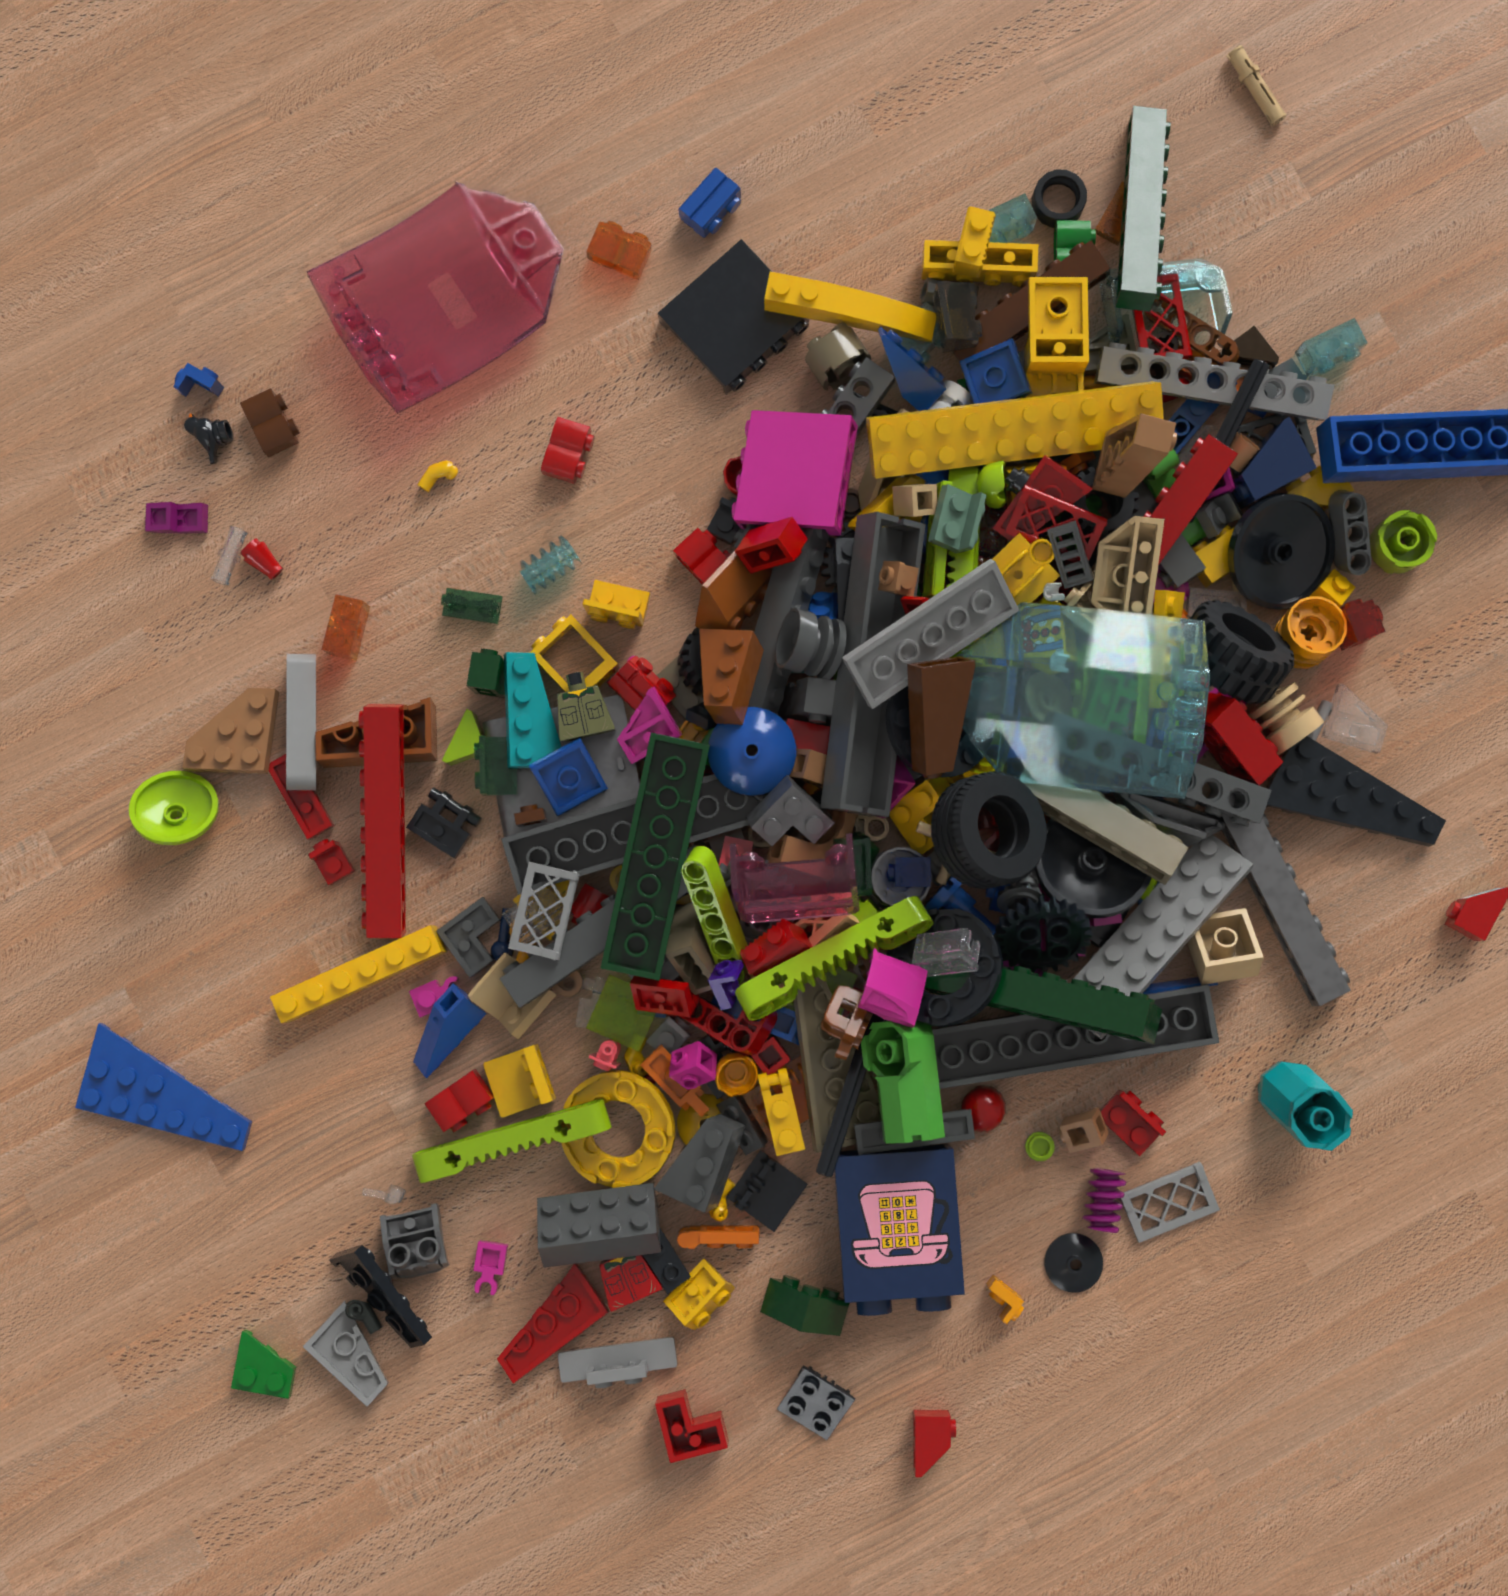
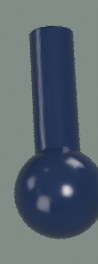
[491,907,514,961]

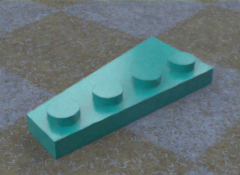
[504,652,561,768]

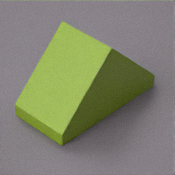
[442,709,488,766]

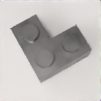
[746,775,834,846]

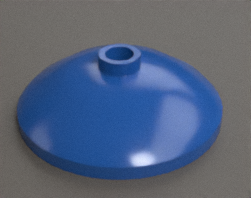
[708,707,796,796]

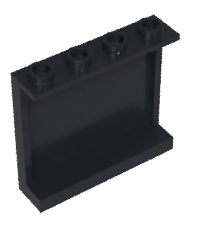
[657,239,809,395]

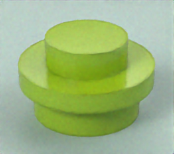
[1025,1132,1055,1161]

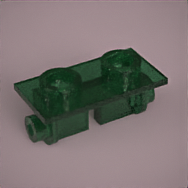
[441,588,503,624]

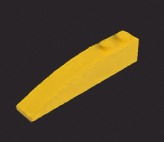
[764,271,937,343]

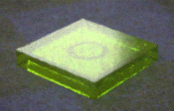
[586,974,656,1052]

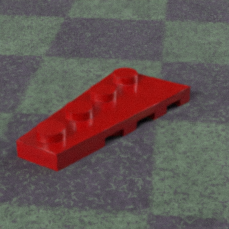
[497,1264,610,1384]

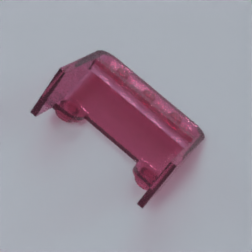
[729,833,860,923]

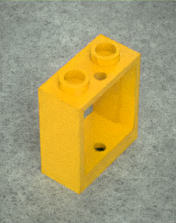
[529,614,620,692]

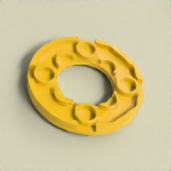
[561,1070,675,1188]

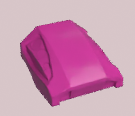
[858,948,928,1028]

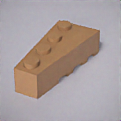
[1092,413,1177,498]

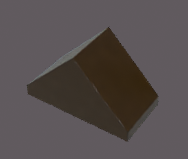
[1220,326,1279,370]

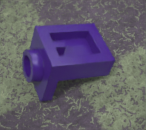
[708,960,744,1010]

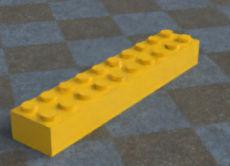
[866,381,1164,479]

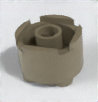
[805,322,871,390]

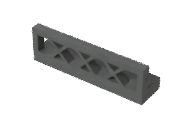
[854,1108,975,1155]

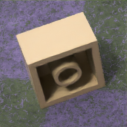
[1187,908,1264,985]

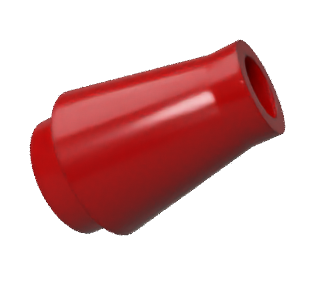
[240,538,284,580]

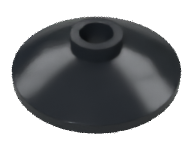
[1044,1233,1103,1293]

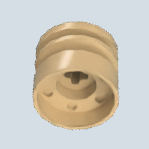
[1248,682,1324,755]

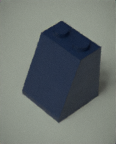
[1231,417,1317,509]

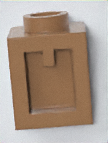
[878,561,919,596]

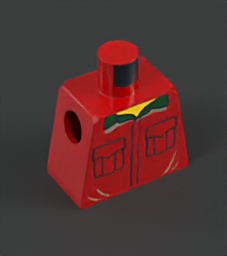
[599,1255,663,1312]

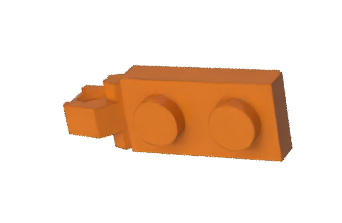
[640,1044,710,1117]

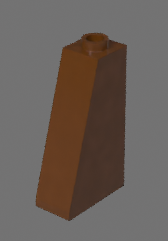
[907,656,975,779]

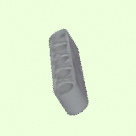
[286,654,316,790]

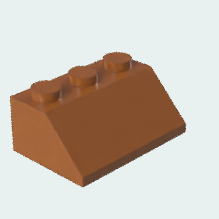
[695,551,772,630]

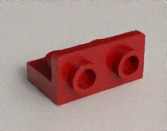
[630,975,700,1018]
[1100,1090,1166,1156]

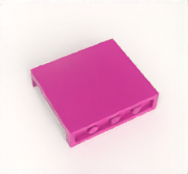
[732,410,858,536]

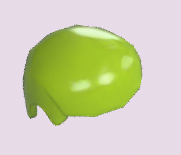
[976,460,1006,509]

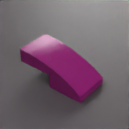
[145,502,208,534]

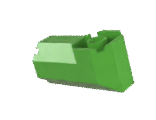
[861,1021,945,1144]

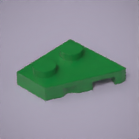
[231,1330,297,1399]

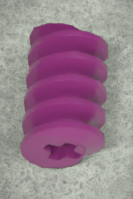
[1082,1168,1127,1233]

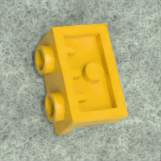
[663,1258,735,1330]

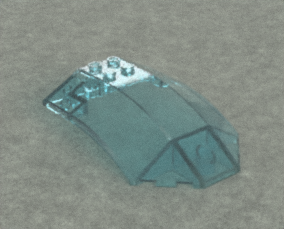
[957,602,1210,799]

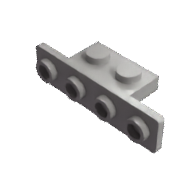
[558,1337,677,1388]

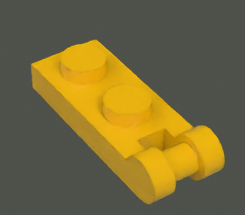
[757,1068,805,1156]

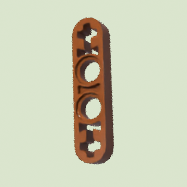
[1144,298,1239,366]

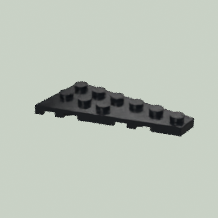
[1266,736,1446,847]

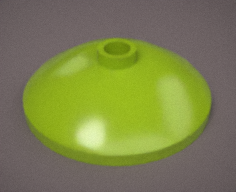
[129,771,219,845]

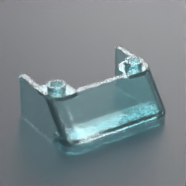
[1100,258,1233,343]

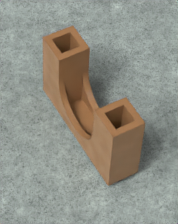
[766,749,858,882]

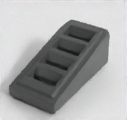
[1047,520,1093,589]

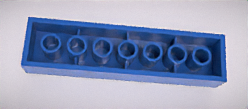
[1316,409,1508,483]

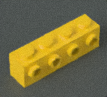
[921,240,1039,287]

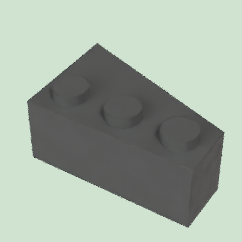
[778,677,836,726]
[654,1114,746,1213]

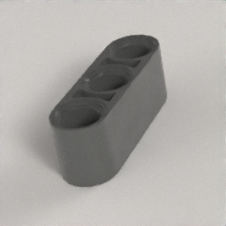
[1328,490,1371,575]

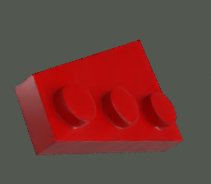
[993,455,1093,541]

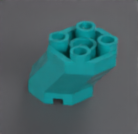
[1257,1061,1353,1151]

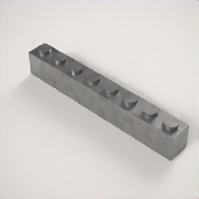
[1216,793,1351,1006]

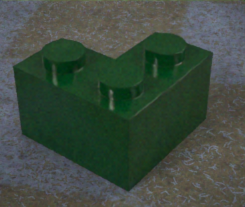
[466,649,505,698]
[760,1275,850,1336]

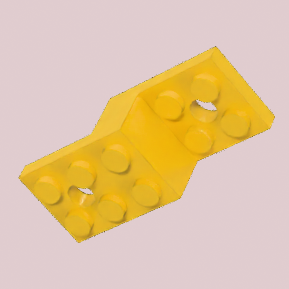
[1024,277,1089,397]

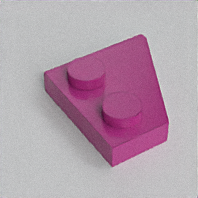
[617,687,683,764]

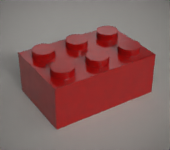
[1181,691,1283,786]

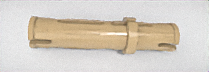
[1226,45,1287,127]

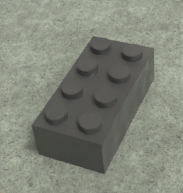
[537,1183,661,1268]

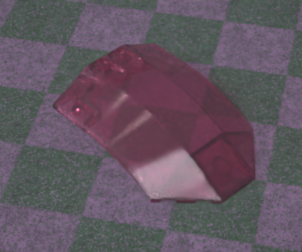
[307,182,564,414]

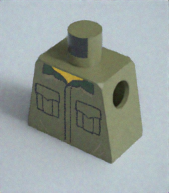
[557,672,616,743]

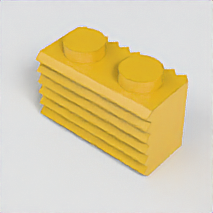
[952,206,996,279]

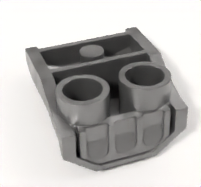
[380,1203,449,1279]

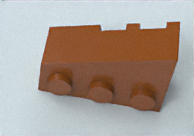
[699,629,764,725]

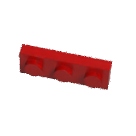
[269,754,335,840]

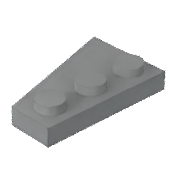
[303,1301,389,1407]

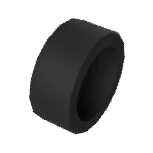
[1032,169,1087,228]

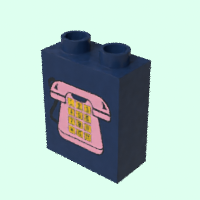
[834,1144,965,1316]

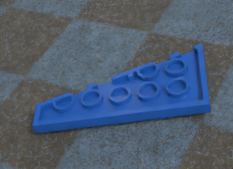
[75,1023,252,1151]

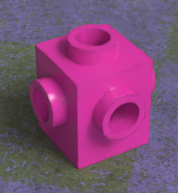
[669,1041,717,1090]

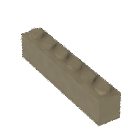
[1018,756,1189,885]

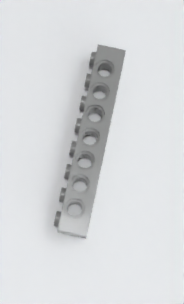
[1094,342,1334,421]

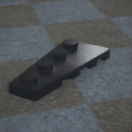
[329,1245,432,1348]

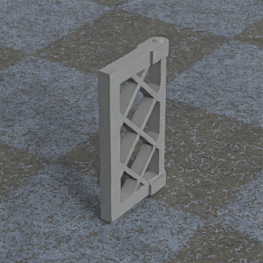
[508,862,580,961]
[1119,1161,1220,1243]

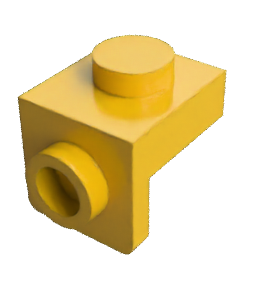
[1310,569,1356,607]

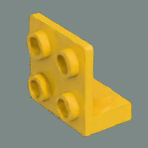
[582,580,651,629]
[483,1044,556,1117]

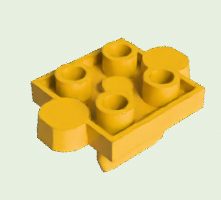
[992,533,1060,616]

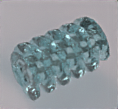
[520,535,582,595]

